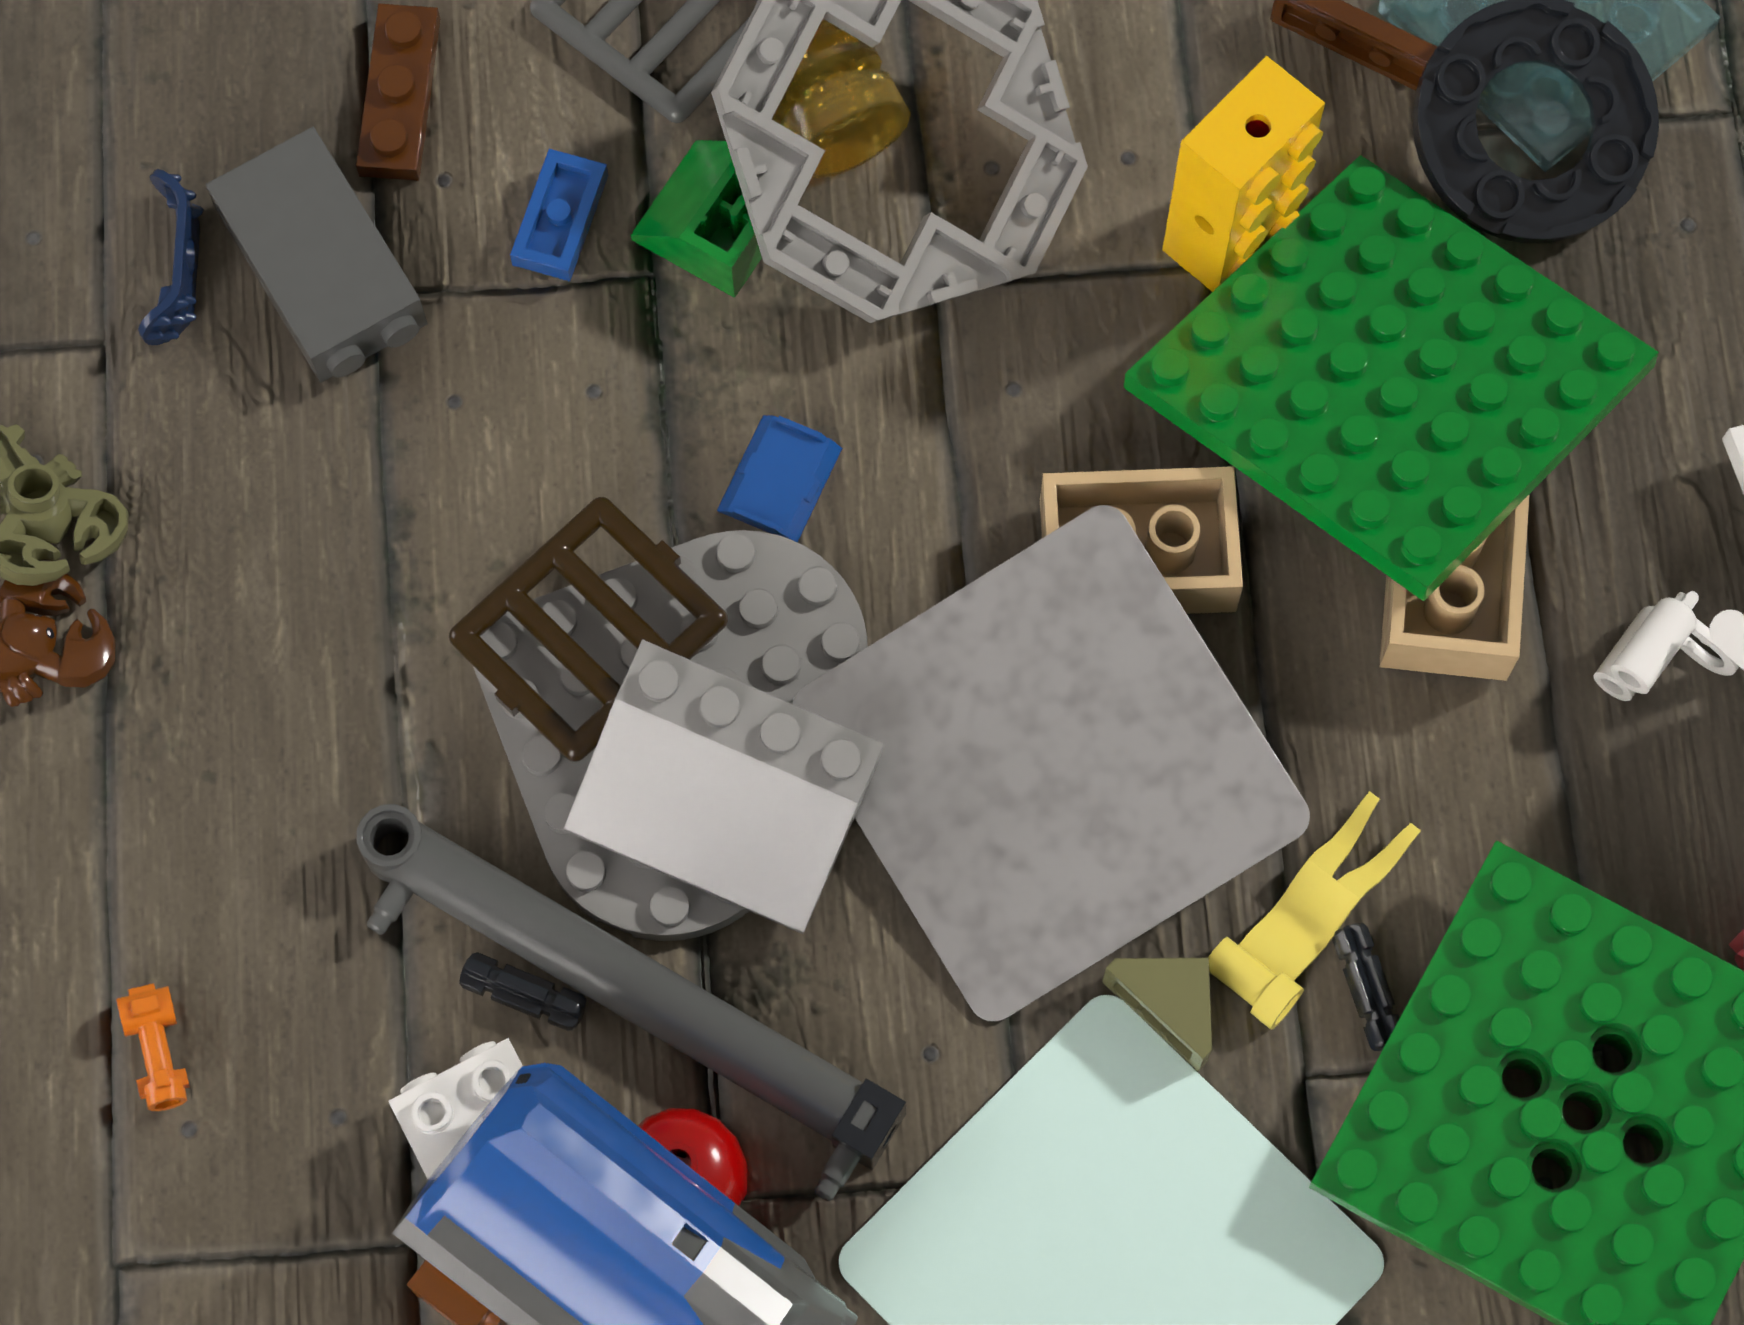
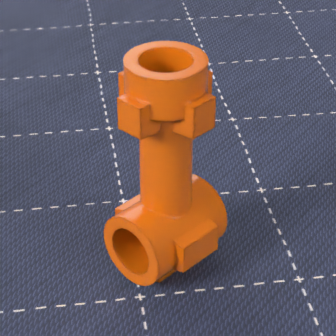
[116,983,190,1111]

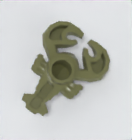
[0,424,129,586]

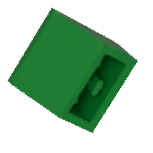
[631,140,799,298]

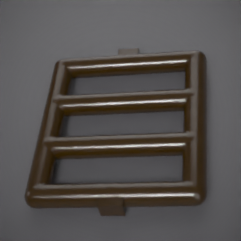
[449,497,728,762]

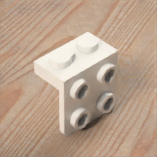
[388,1038,523,1179]

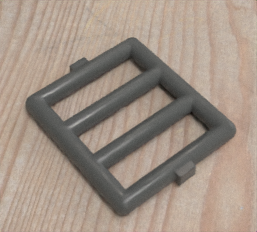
[530,0,758,123]

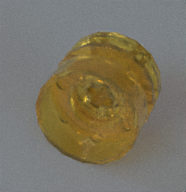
[772,20,911,179]

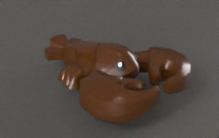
[0,574,115,707]

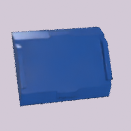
[717,415,843,543]

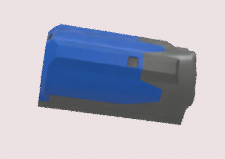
[392,1063,858,1325]

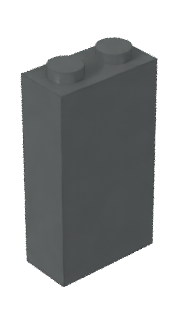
[205,126,428,383]

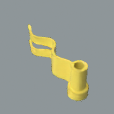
[1208,791,1421,1030]

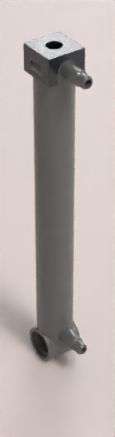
[356,804,906,1201]

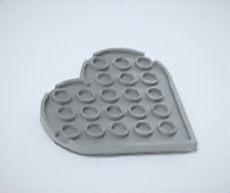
[473,530,868,941]

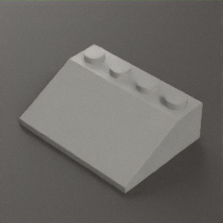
[564,639,884,934]

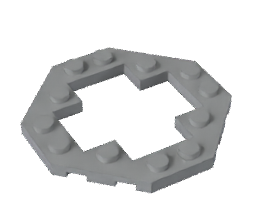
[711,0,1088,323]

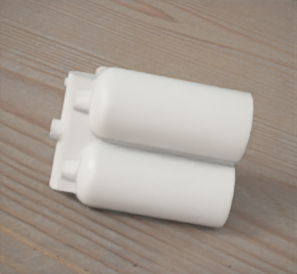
[1593,591,1739,701]

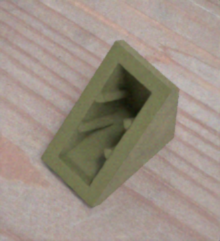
[1102,958,1212,1072]

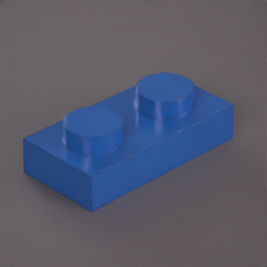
[510,148,609,281]

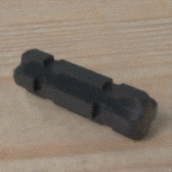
[1332,923,1400,1051]
[459,952,587,1031]

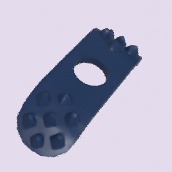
[138,169,204,345]

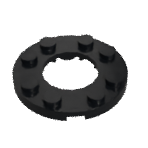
[1412,0,1659,244]

